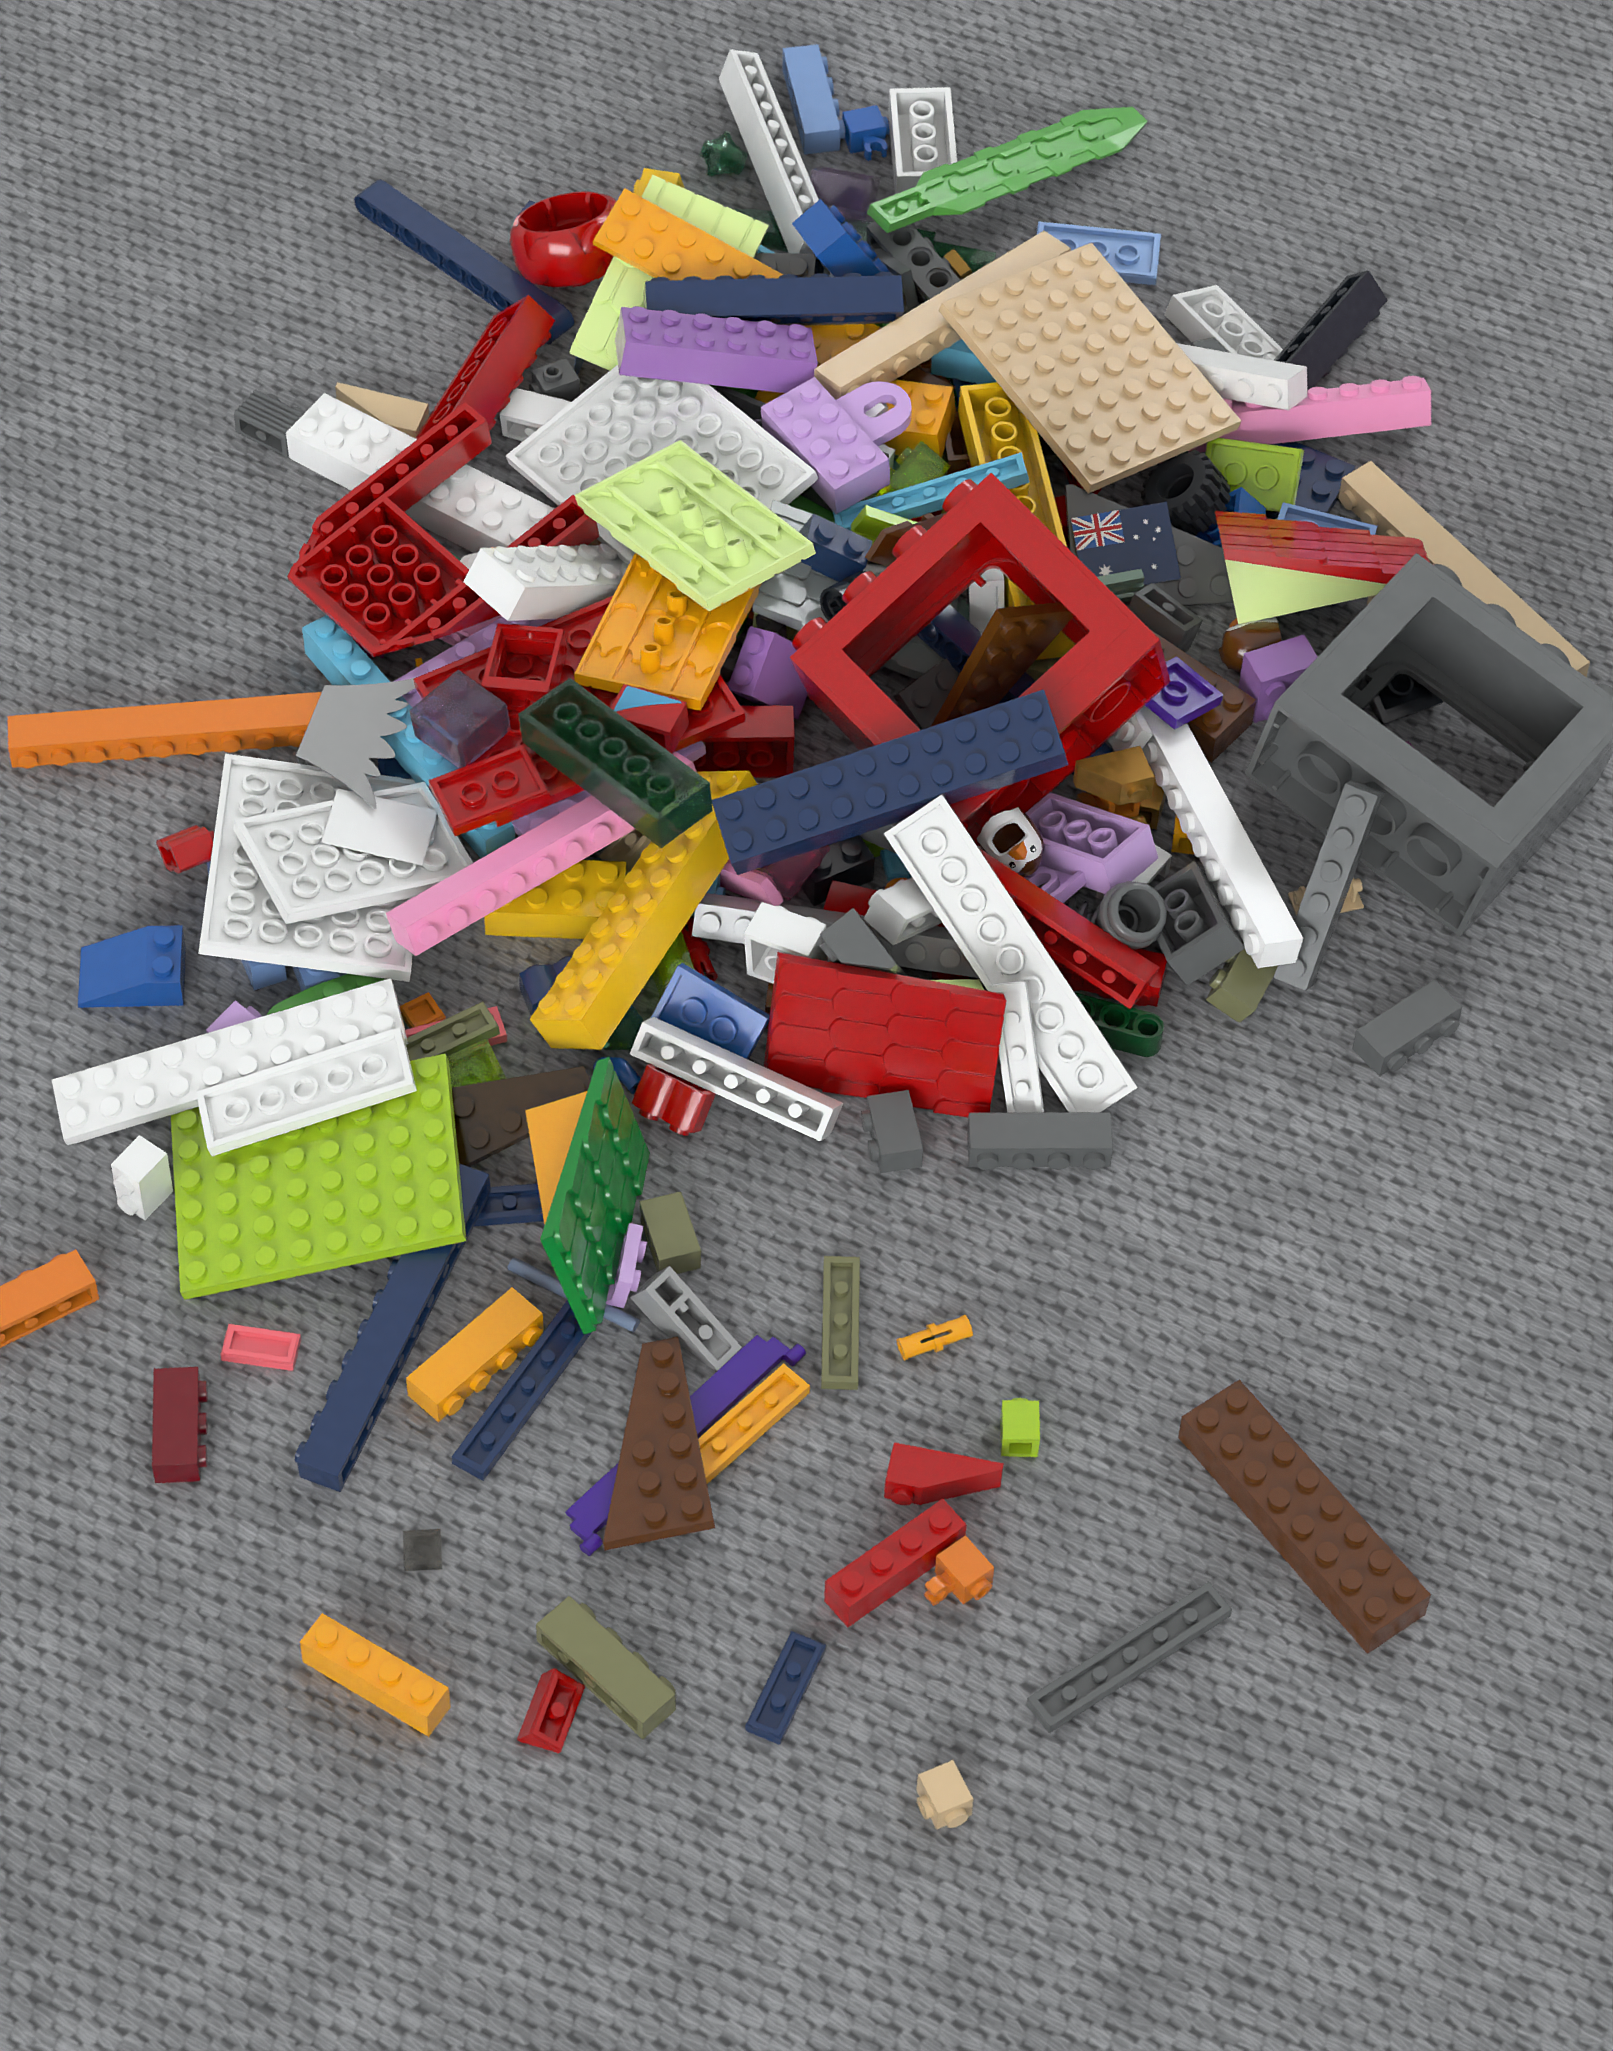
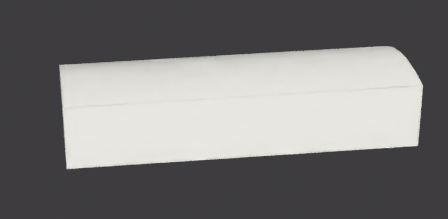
[1164,285,1283,360]

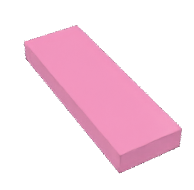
[719,860,783,906]

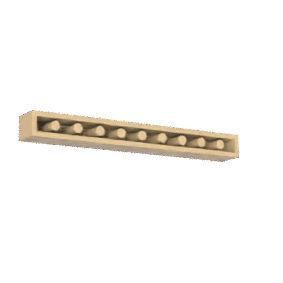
[814,231,1071,400]
[1339,461,1590,677]

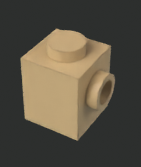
[916,1760,973,1830]

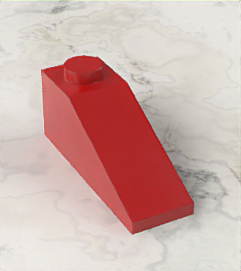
[884,1442,1004,1506]

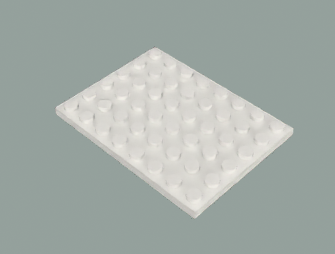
[506,365,818,564]
[198,754,416,982]

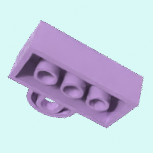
[761,377,912,514]
[1024,792,1158,903]

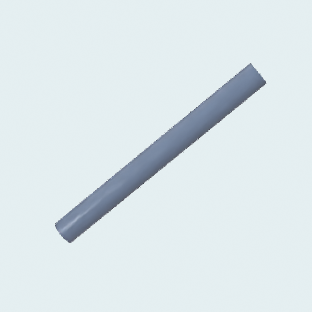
[508,1257,640,1333]

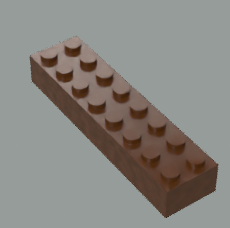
[1178,1379,1431,1654]

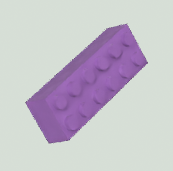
[615,306,818,393]

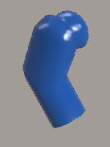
[593,1057,641,1094]

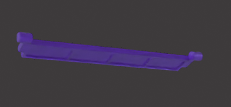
[566,1335,806,1556]

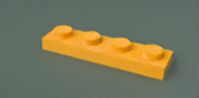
[698,1363,810,1484]

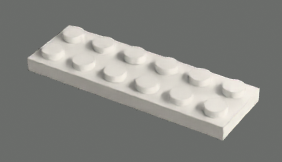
[196,1027,417,1156]

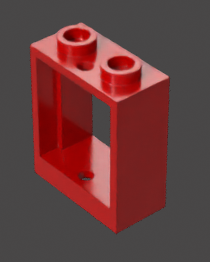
[481,623,567,714]

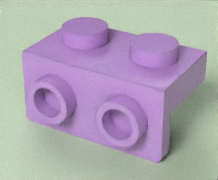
[606,1223,647,1308]

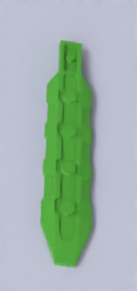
[867,107,1147,233]

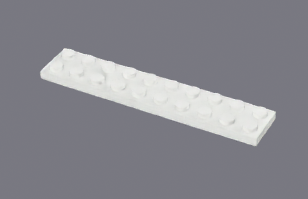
[884,795,1138,1112]
[52,978,408,1145]

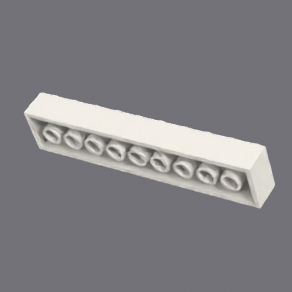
[286,393,589,553]

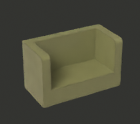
[639,1191,701,1274]

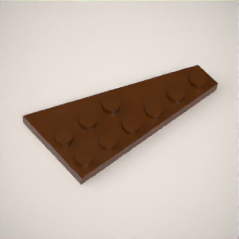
[931,602,1073,727]
[603,1337,715,1550]

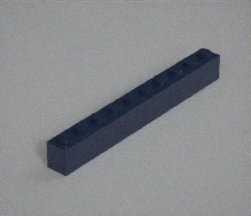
[295,1164,491,1492]

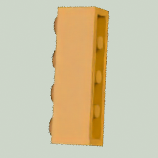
[406,1287,544,1422]
[300,1613,451,1737]

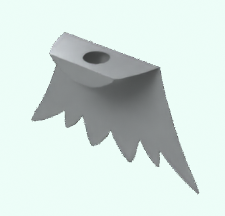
[296,678,415,809]

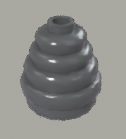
[1097,881,1167,950]

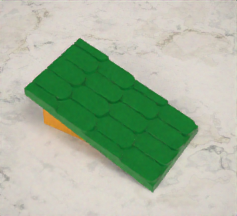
[525,1057,650,1334]

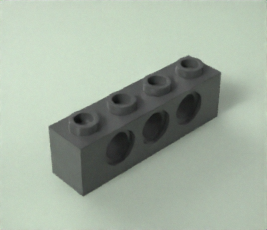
[866,221,963,305]

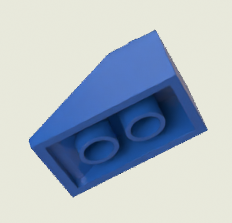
[78,925,186,1008]

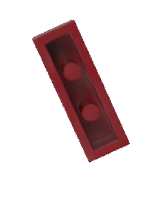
[152,1367,208,1483]

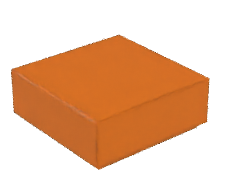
[399,992,446,1028]

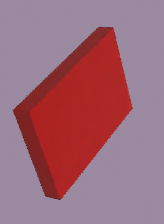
[428,744,551,836]

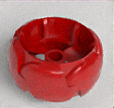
[510,191,617,287]

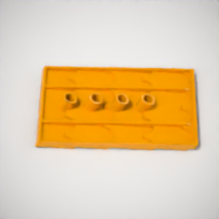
[574,553,762,711]

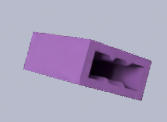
[728,626,808,720]

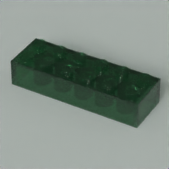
[518,678,713,848]

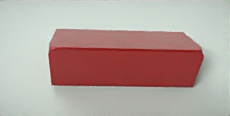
[517,1668,585,1753]

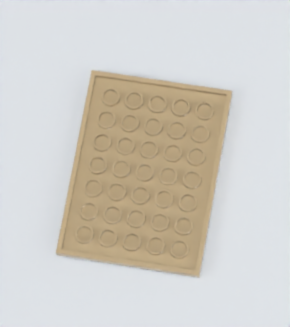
[939,243,1241,493]

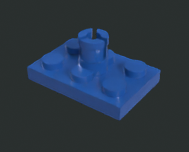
[651,963,770,1060]

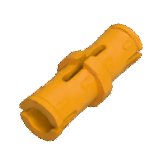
[896,1315,973,1361]

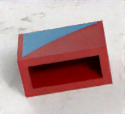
[607,684,689,754]

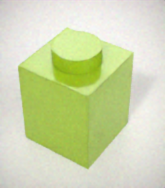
[1000,1398,1040,1457]

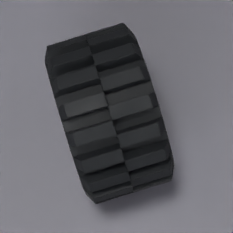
[1141,450,1231,536]

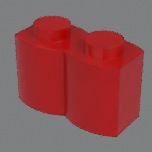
[156,825,214,874]
[631,1064,716,1136]

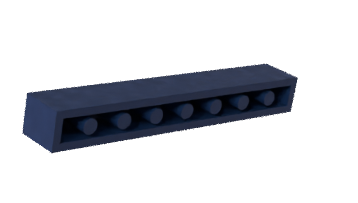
[643,272,904,326]

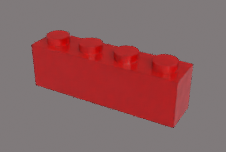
[824,1499,967,1628]

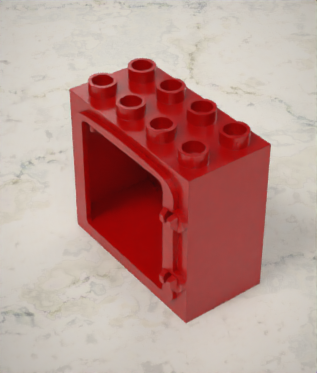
[789,473,1171,847]

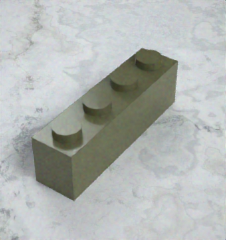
[536,1596,676,1739]

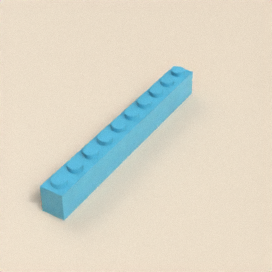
[302,615,515,858]

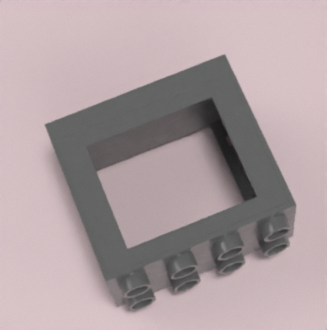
[1245,553,1613,937]

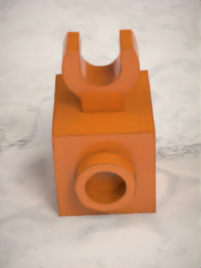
[924,1535,994,1606]

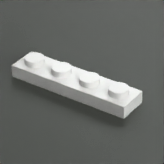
[990,981,1045,1113]

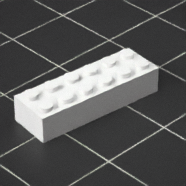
[464,544,629,621]

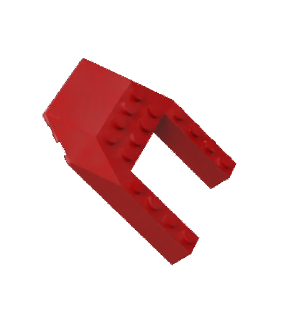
[287,402,599,657]

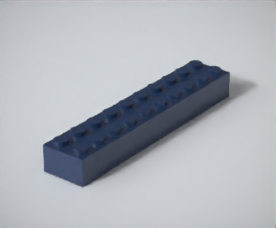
[711,689,1068,875]

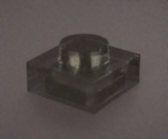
[403,1529,442,1571]

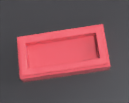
[221,1324,301,1371]

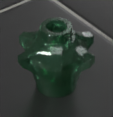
[700,131,747,177]

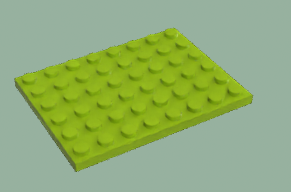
[171,1054,466,1300]

